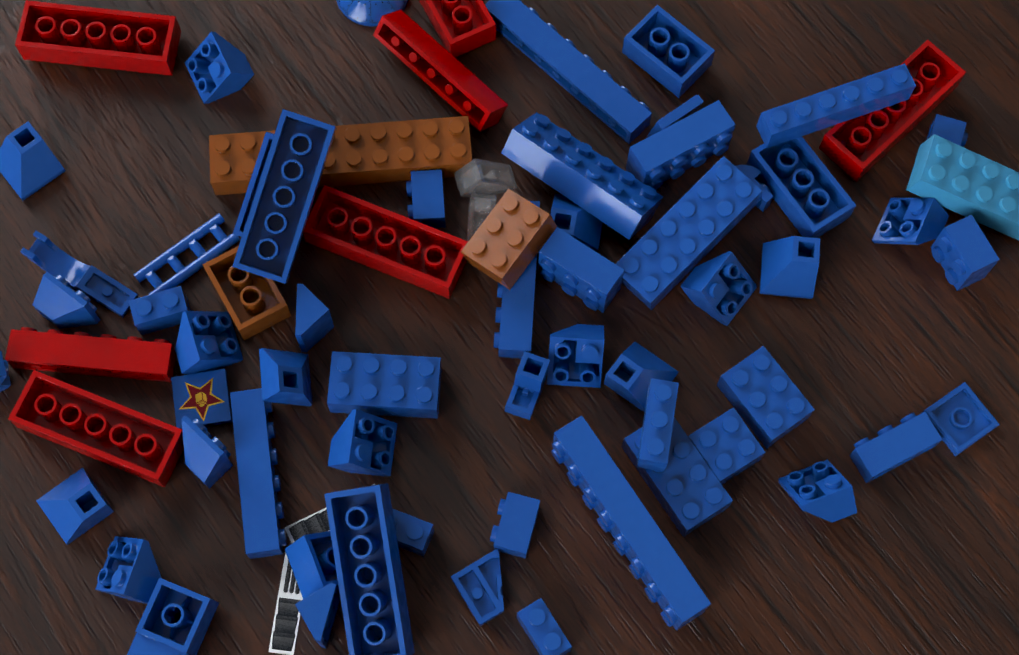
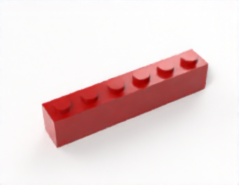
[373,10,508,132]
[5,327,176,382]

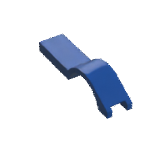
[20,231,138,318]

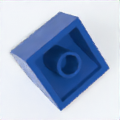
[285,531,339,599]

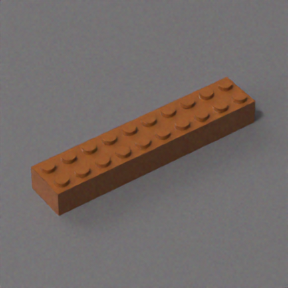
[209,116,473,195]

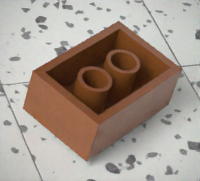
[461,188,557,290]
[202,246,291,341]

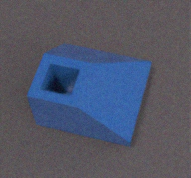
[185,31,254,104]
[0,121,66,201]
[548,194,603,252]
[872,198,949,245]
[759,236,820,299]
[680,251,757,326]
[32,272,100,329]
[175,311,243,374]
[547,324,605,388]
[604,342,679,412]
[259,348,312,407]
[328,409,398,477]
[181,415,233,489]
[778,459,857,523]
[36,468,114,545]
[95,536,162,604]

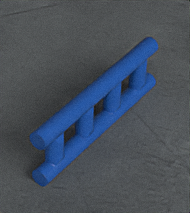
[133,213,240,295]

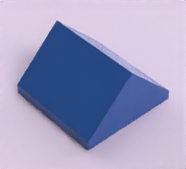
[295,284,334,352]
[295,583,340,649]

